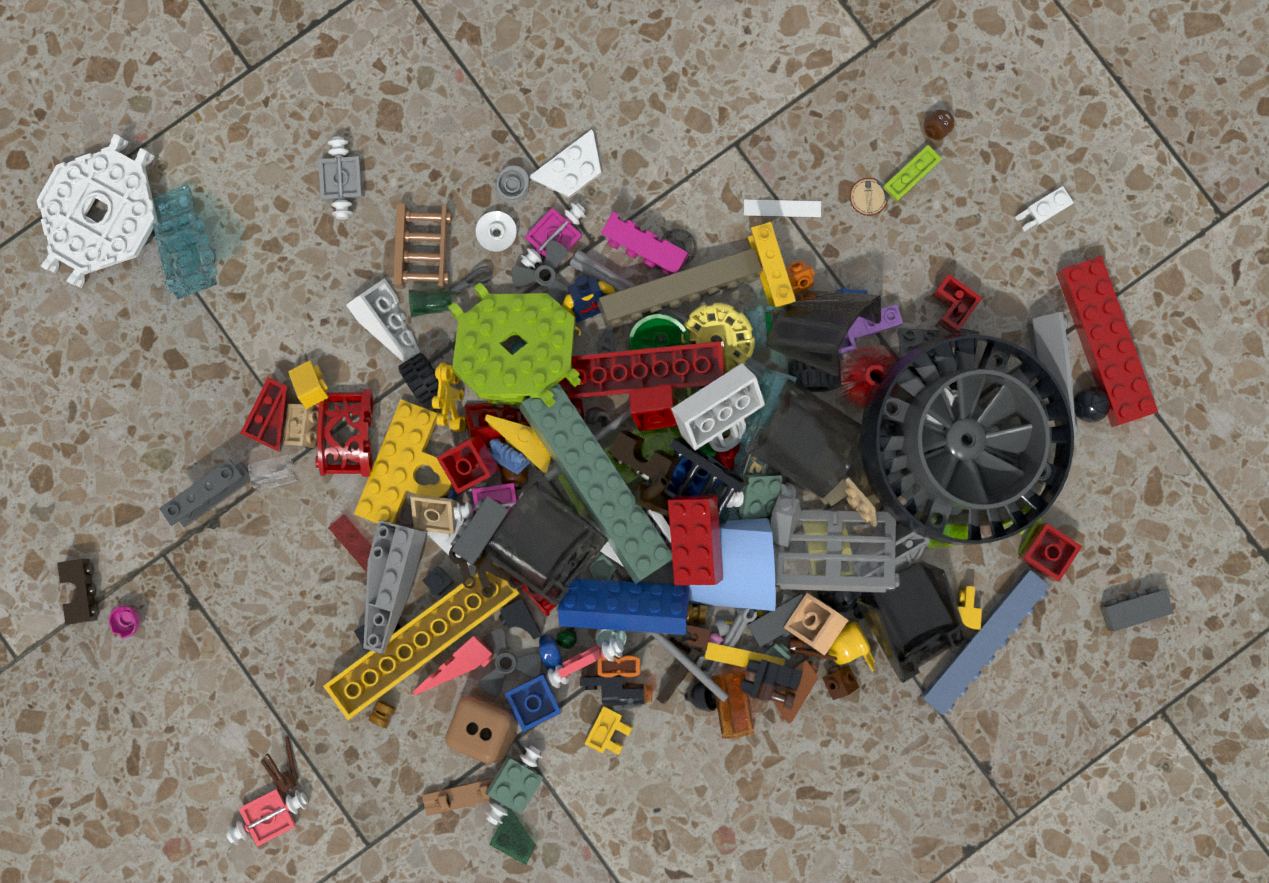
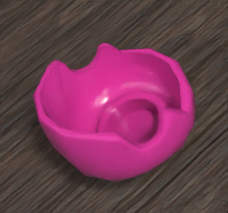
[109,605,141,639]

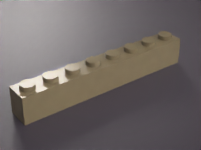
[598,248,762,327]

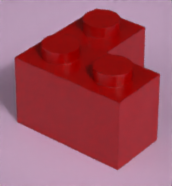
[932,274,982,334]

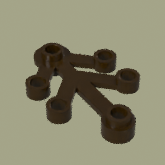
[449,538,525,598]

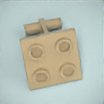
[845,477,879,527]

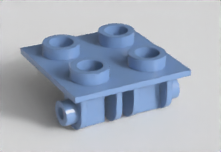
[489,439,531,475]

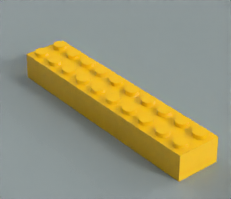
[323,561,521,720]

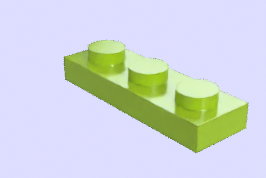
[883,145,942,202]

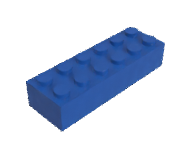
[558,578,689,635]

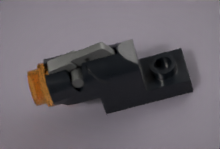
[580,675,652,711]

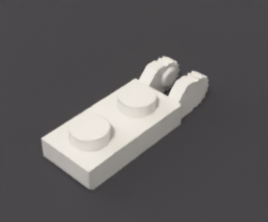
[1015,186,1074,232]

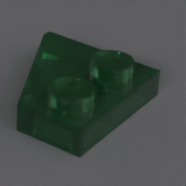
[489,808,536,865]

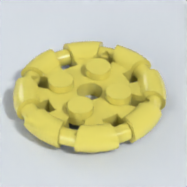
[681,303,755,372]

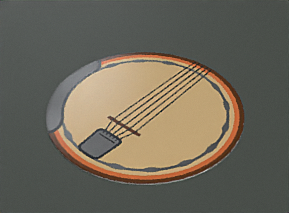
[850,178,888,216]

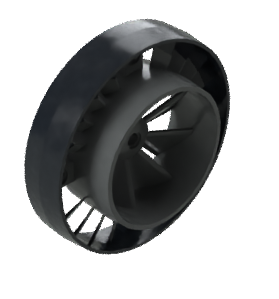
[860,333,1074,546]

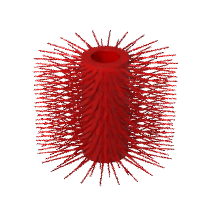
[839,344,902,409]

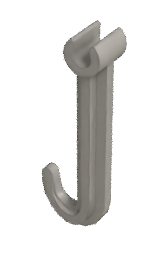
[695,608,757,680]

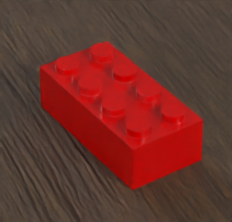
[668,495,723,585]

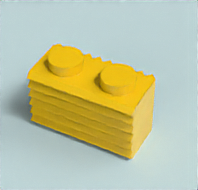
[288,360,329,409]

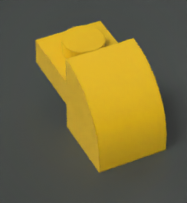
[952,586,982,630]

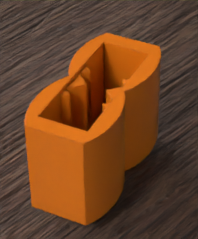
[598,655,640,677]

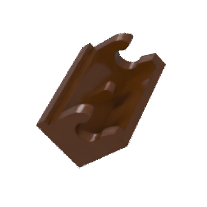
[685,624,711,651]

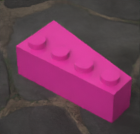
[601,211,689,276]

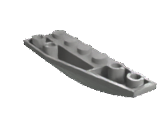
[1027,312,1078,438]
[363,520,426,654]

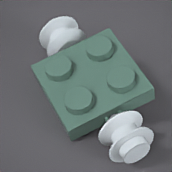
[722,473,796,518]
[484,745,543,825]

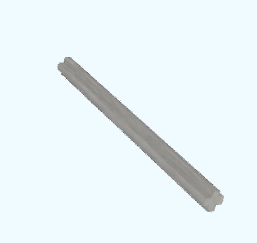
[570,250,787,395]

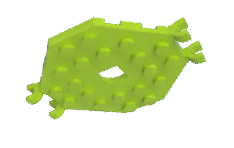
[448,283,581,408]

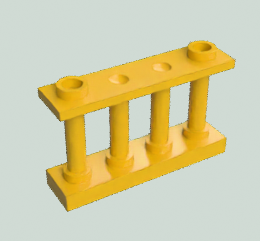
[747,222,796,316]

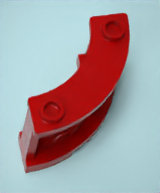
[315,389,374,477]

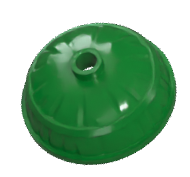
[629,313,691,351]

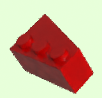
[240,377,289,452]

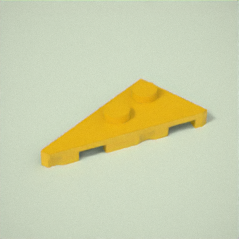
[485,414,551,474]

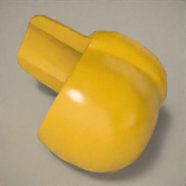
[828,621,875,672]

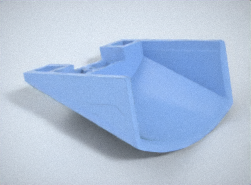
[687,518,776,611]

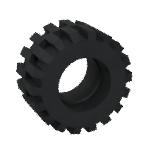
[398,352,444,409]
[788,356,841,392]

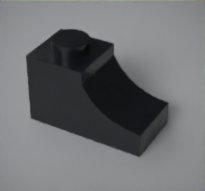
[499,598,542,640]

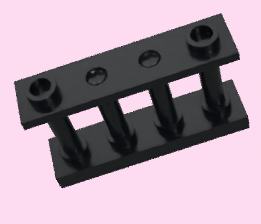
[649,437,749,528]

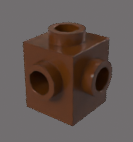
[822,665,860,700]

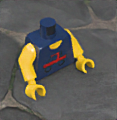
[562,275,616,336]

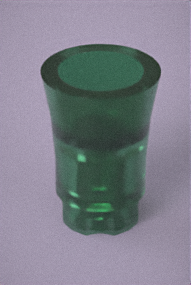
[409,289,452,318]

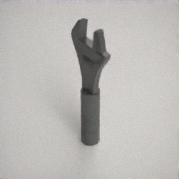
[596,325,616,354]

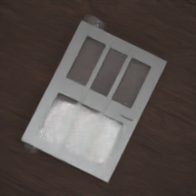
[774,510,899,592]

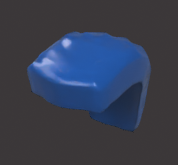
[539,634,563,670]

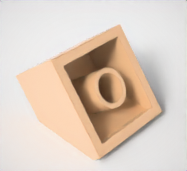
[784,593,848,656]

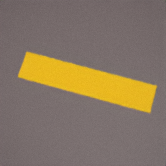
[704,642,785,668]

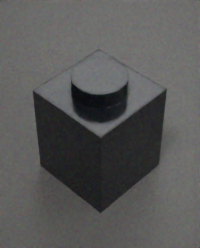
[422,566,455,596]

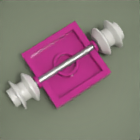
[520,203,586,270]
[453,483,539,529]

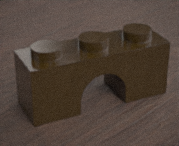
[609,430,680,483]
[57,559,99,625]

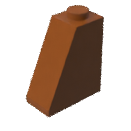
[773,659,818,724]

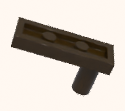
[634,476,672,517]
[656,637,702,704]

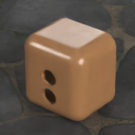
[445,695,518,764]

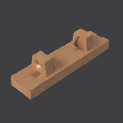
[422,777,495,816]

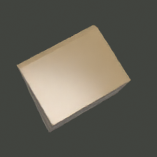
[410,494,459,534]

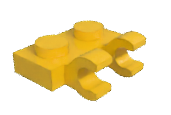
[584,706,633,755]

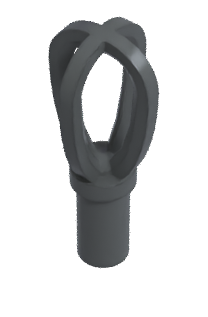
[449,267,492,295]

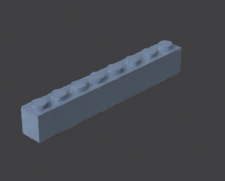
[920,570,1050,715]

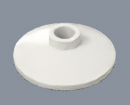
[476,211,517,252]

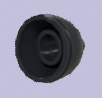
[684,680,719,712]

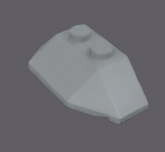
[851,525,930,577]

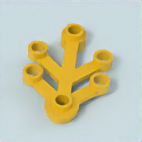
[432,362,466,432]

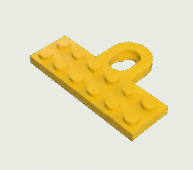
[354,399,453,524]

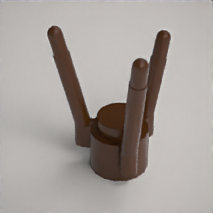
[790,637,837,661]
[261,736,298,792]

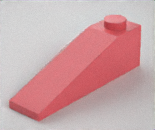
[413,634,494,695]

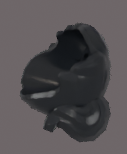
[818,590,865,613]

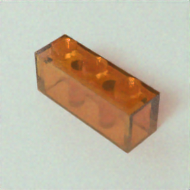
[712,671,755,739]

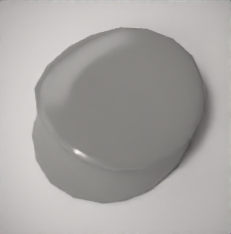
[496,165,529,204]

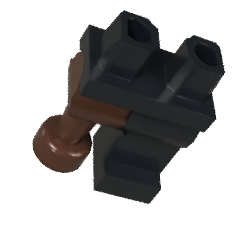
[740,659,803,710]

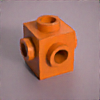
[785,260,815,294]

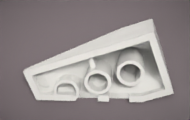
[346,278,420,362]

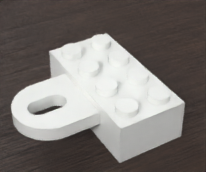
[671,363,765,452]

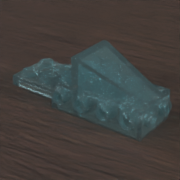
[153,185,218,299]

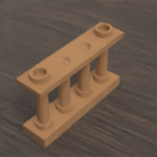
[393,203,452,290]

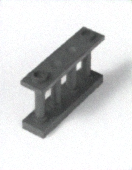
[159,459,254,527]

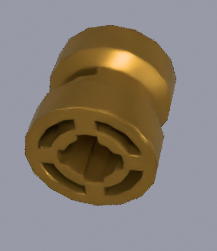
[687,603,706,625]
[368,700,396,729]

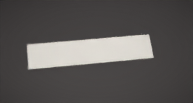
[744,199,821,217]

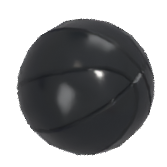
[1073,386,1111,423]

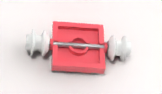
[547,638,624,688]
[226,788,308,847]

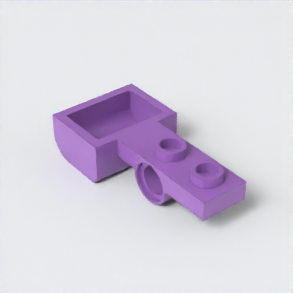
[814,304,903,357]

